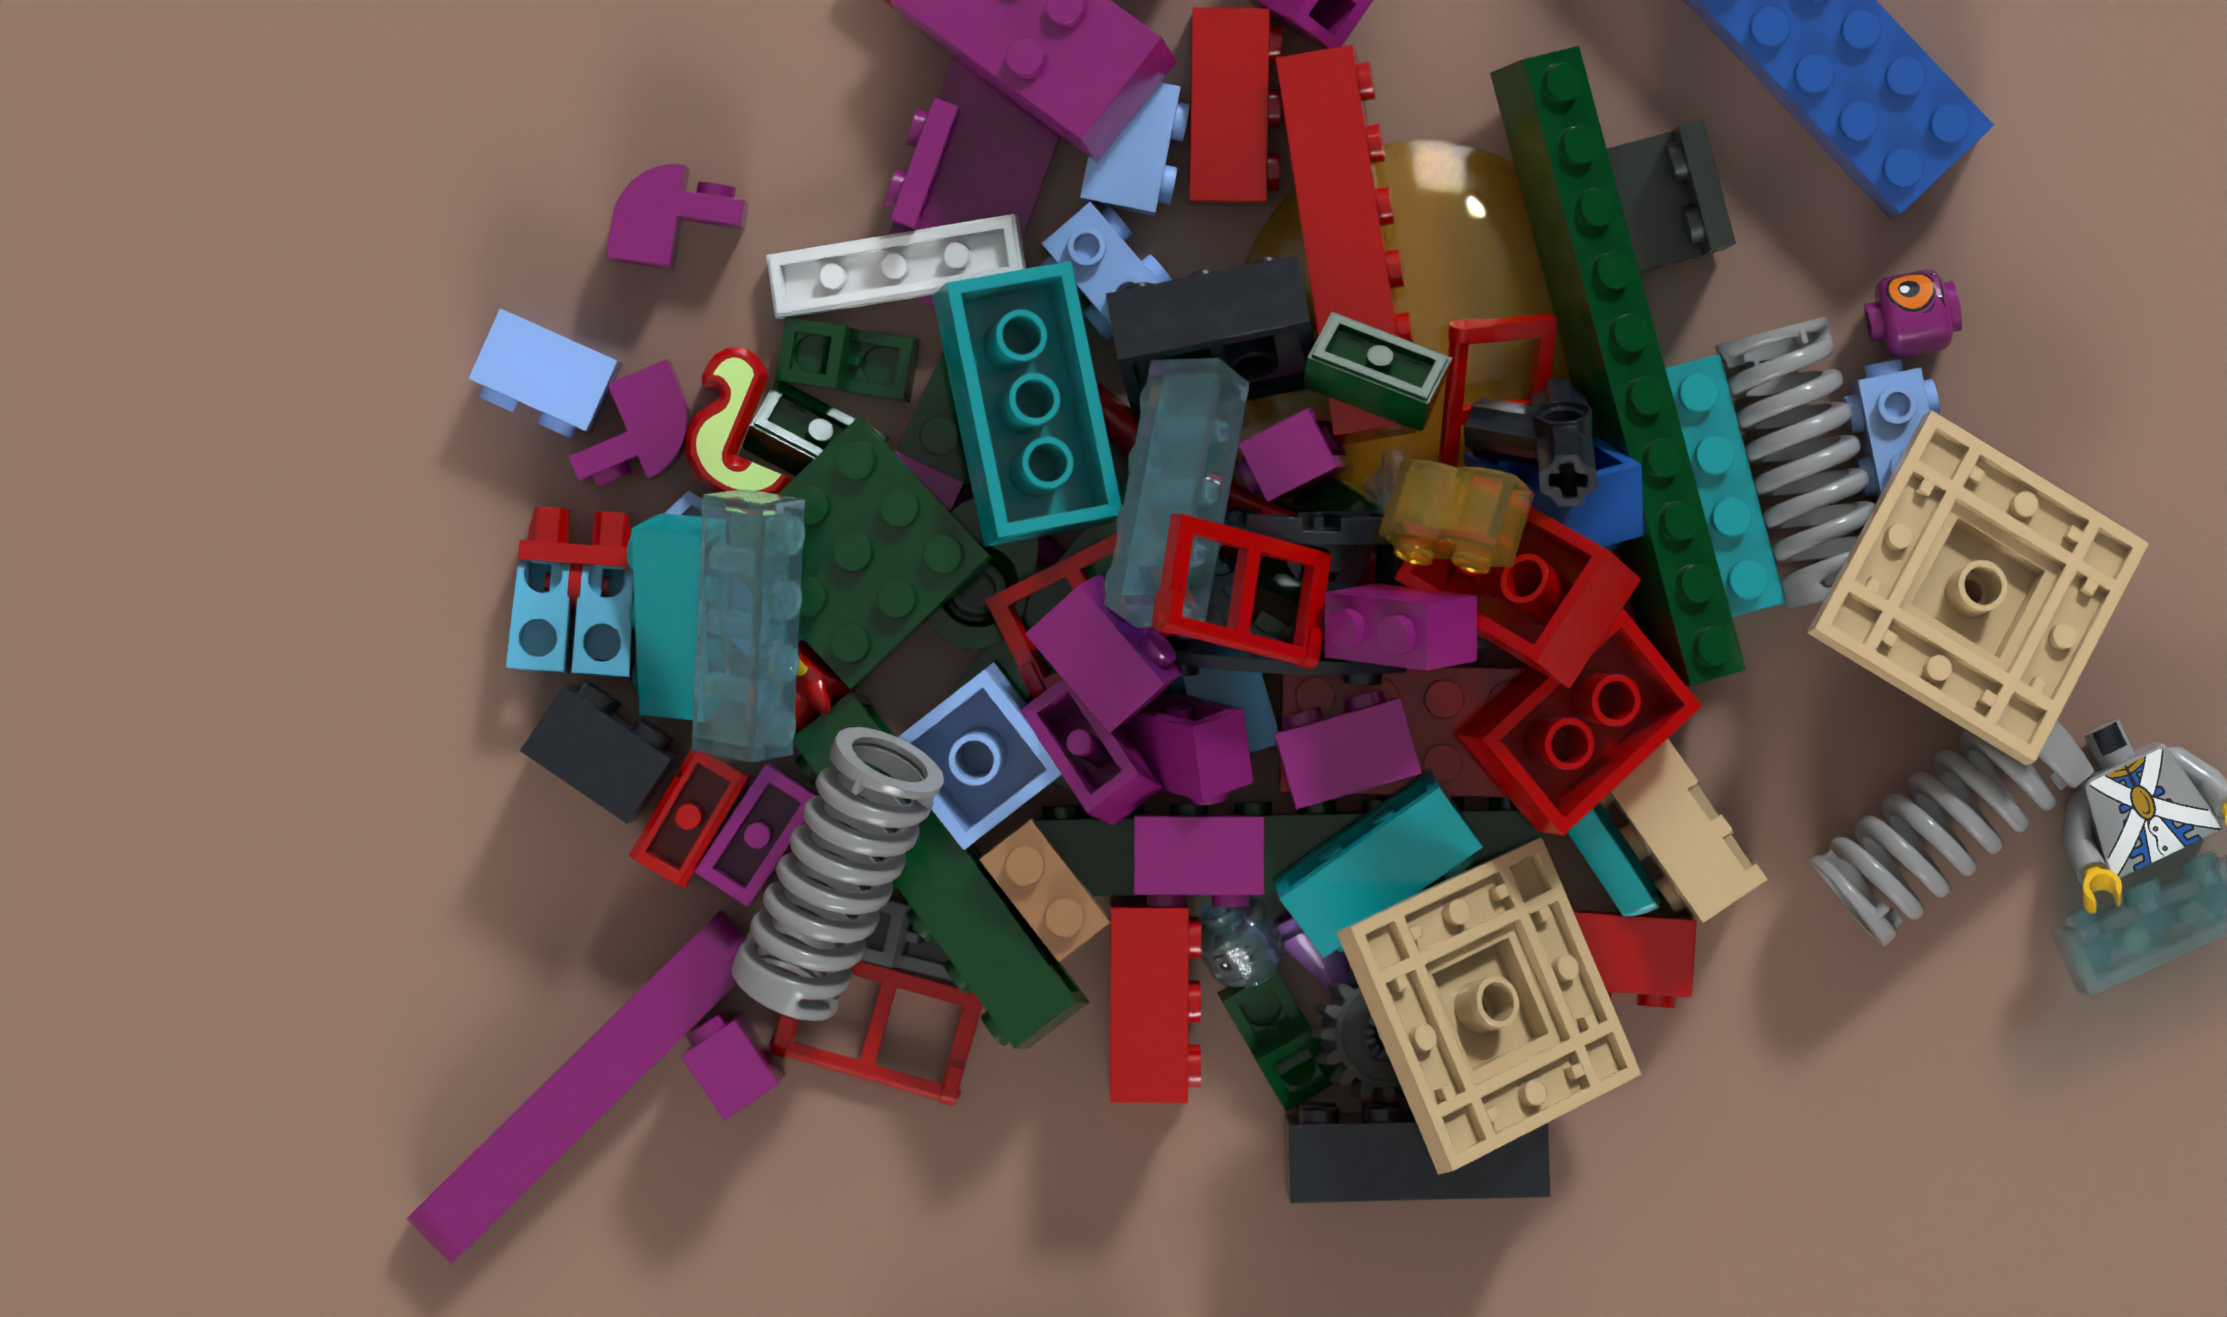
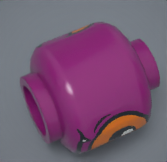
[1864,269,1962,359]

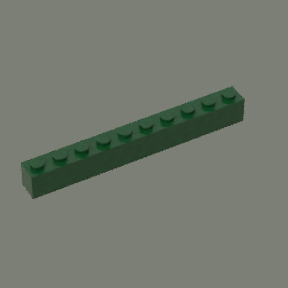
[1490,46,1746,687]

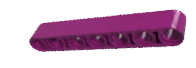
[407,910,747,1264]

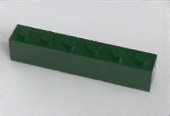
[791,692,1089,1049]

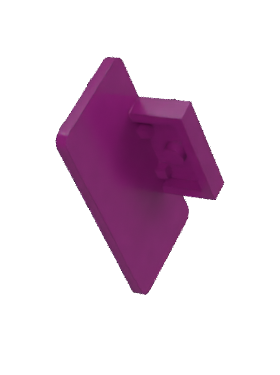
[884,57,1060,307]

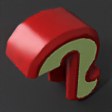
[685,347,793,504]

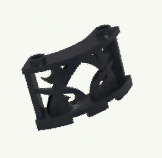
[1141,501,1416,686]

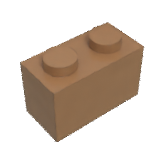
[979,817,1110,962]

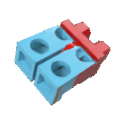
[506,506,635,679]

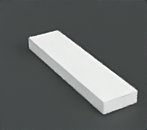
[766,214,1026,320]

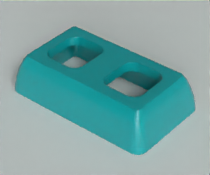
[1568,803,1662,916]

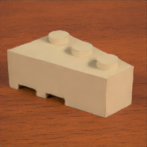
[1599,739,1768,923]

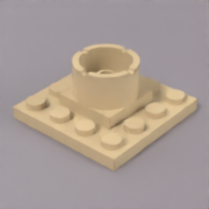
[1807,410,2149,766]
[1336,837,1642,1175]

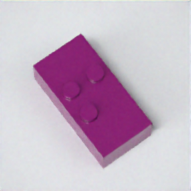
[889,0,1177,162]

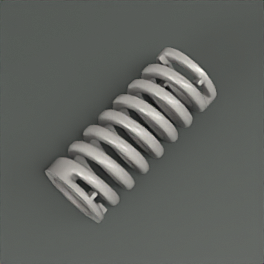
[1715,317,1875,610]
[1809,720,2094,948]
[731,727,944,1021]

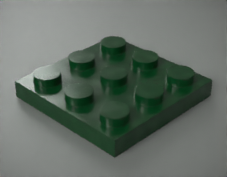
[730,416,994,690]

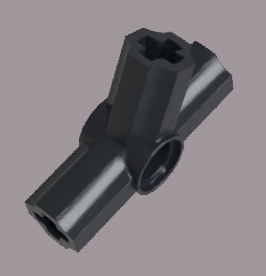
[1464,377,1597,507]

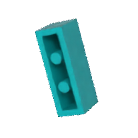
[627,513,737,722]
[1273,769,1483,958]

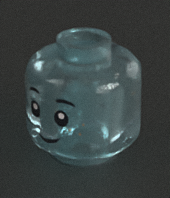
[1196,895,1285,988]

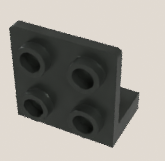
[1607,119,1736,272]

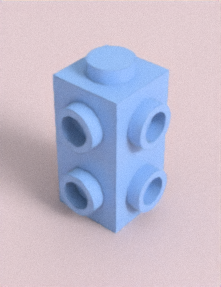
[1040,202,1173,341]
[1843,359,1940,504]

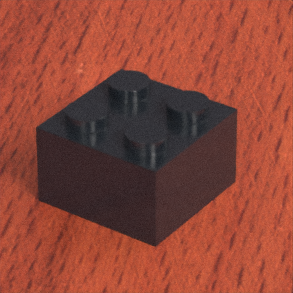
[520,682,680,824]

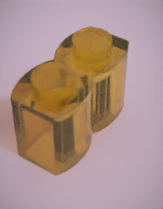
[1379,459,1534,574]

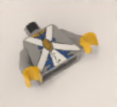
[2062,719,2227,913]

